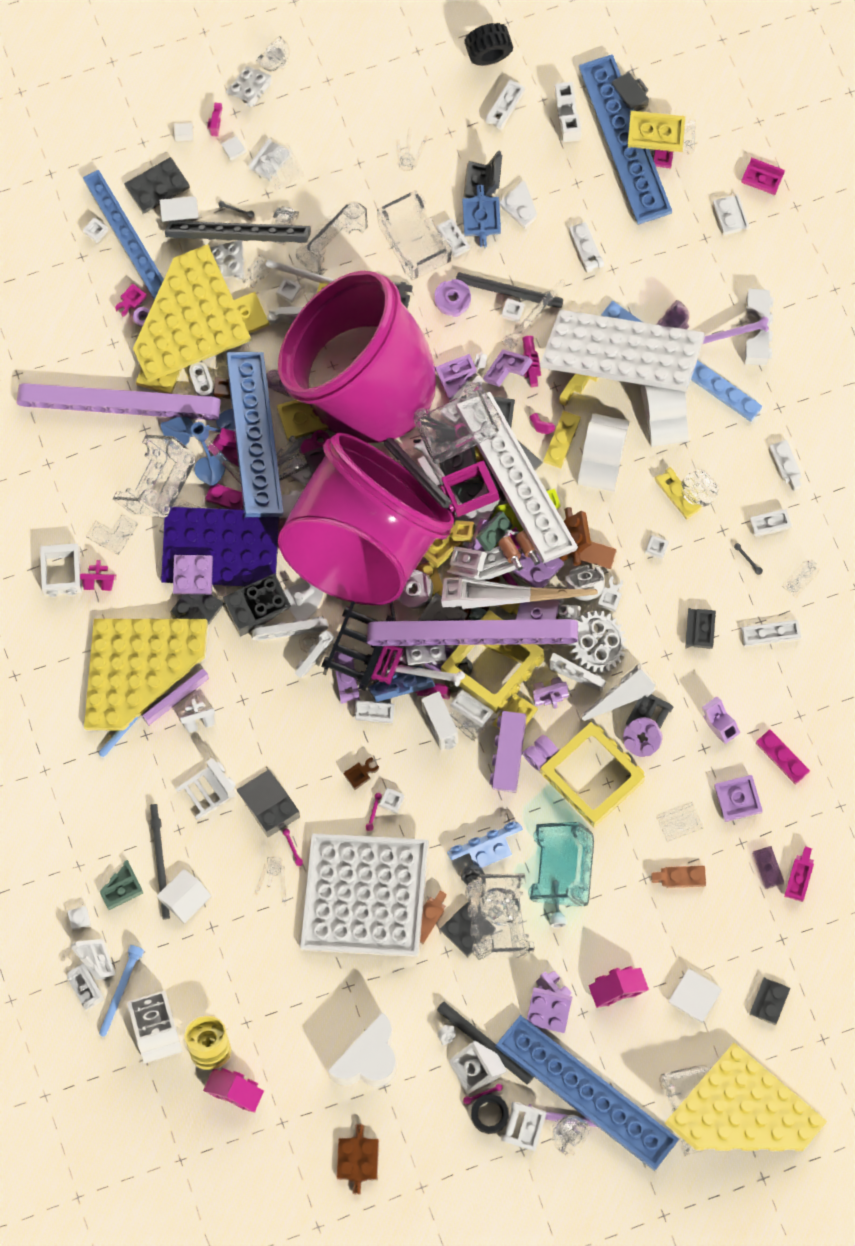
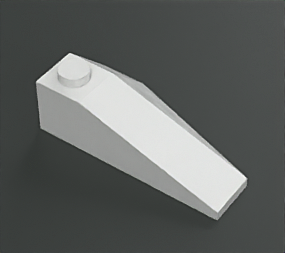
[581,663,656,721]

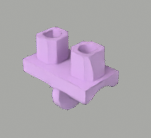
[533,677,569,709]
[536,971,572,996]

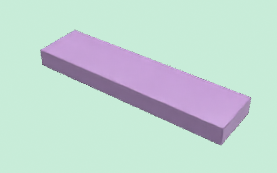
[143,668,209,726]

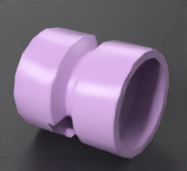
[522,734,559,771]

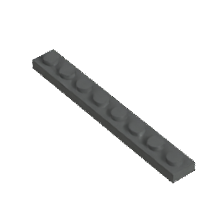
[164,221,311,243]

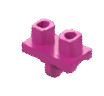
[80,560,117,591]

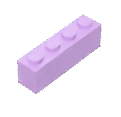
[489,711,527,793]

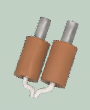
[498,530,540,571]

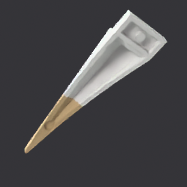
[441,577,598,609]

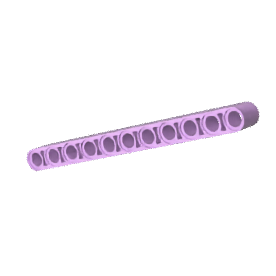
[16,383,221,420]
[367,619,578,646]

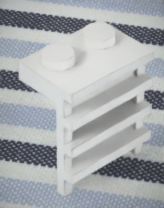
[175,758,236,820]

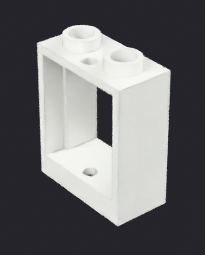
[40,543,82,597]
[421,691,458,750]

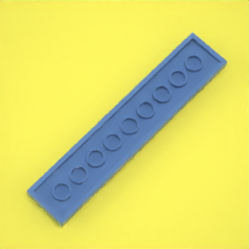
[578,54,673,225]
[226,352,284,517]
[495,1015,679,1172]

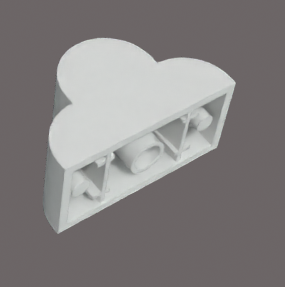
[640,384,689,447]
[577,413,630,492]
[127,991,183,1064]
[328,1012,397,1087]

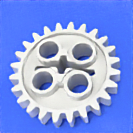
[567,611,627,674]

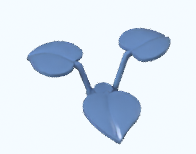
[160,408,234,486]

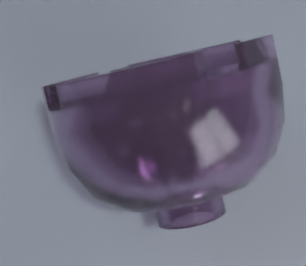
[656,299,690,329]

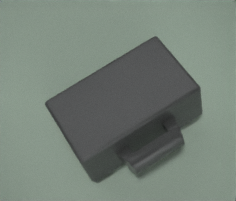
[611,72,649,111]

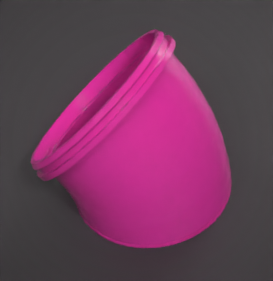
[278,271,436,443]
[278,433,454,606]

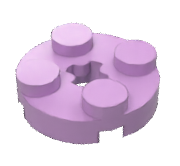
[435,279,471,317]
[623,717,663,757]

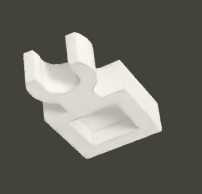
[598,576,624,612]

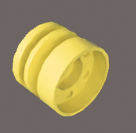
[184,1016,232,1070]

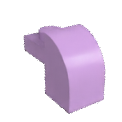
[702,696,740,744]

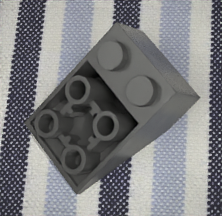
[223,573,291,637]

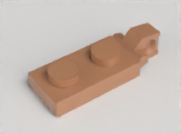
[651,866,706,888]
[420,890,447,944]

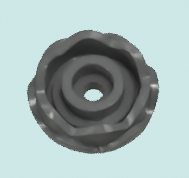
[461,865,485,886]

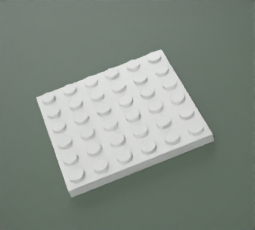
[300,833,429,957]

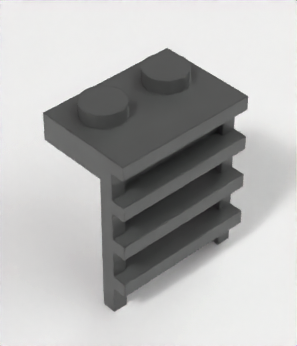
[463,150,503,198]

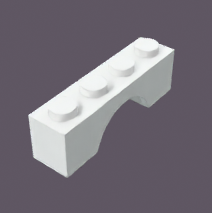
[745,289,774,366]

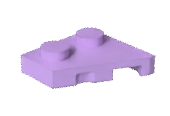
[435,354,477,400]

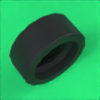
[471,1094,509,1134]

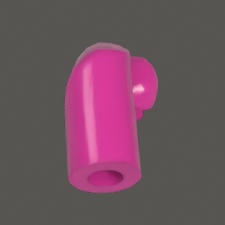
[529,413,555,434]

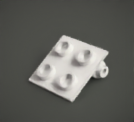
[225,66,272,108]
[210,240,245,280]
[406,645,446,667]

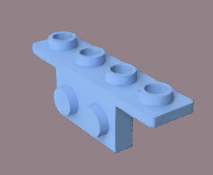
[447,822,523,868]

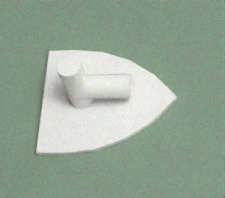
[284,582,323,621]

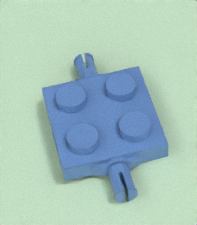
[462,185,501,248]

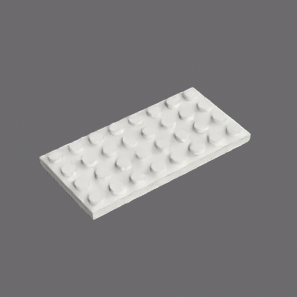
[540,309,705,392]

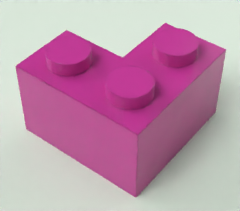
[588,966,649,1008]
[203,1068,264,1113]

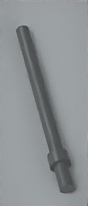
[149,804,170,920]

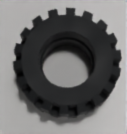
[464,23,514,66]

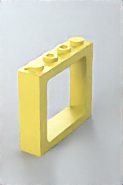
[441,610,544,713]
[540,722,645,828]

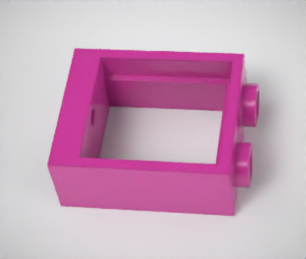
[440,460,500,517]

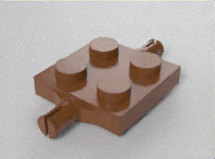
[559,507,592,566]
[337,1124,380,1195]

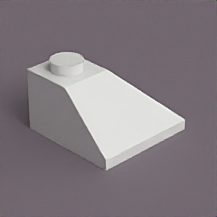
[448,1041,507,1095]

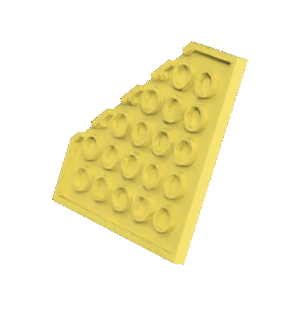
[133,244,251,382]
[84,619,208,731]
[665,1043,827,1151]

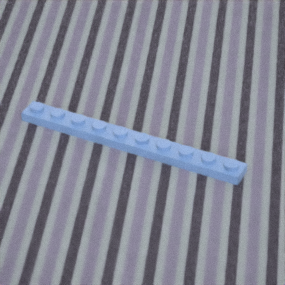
[601,300,763,422]

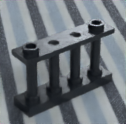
[321,601,394,691]

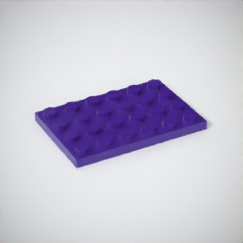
[161,506,279,587]

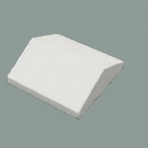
[156,869,212,924]

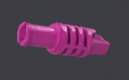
[522,335,541,388]

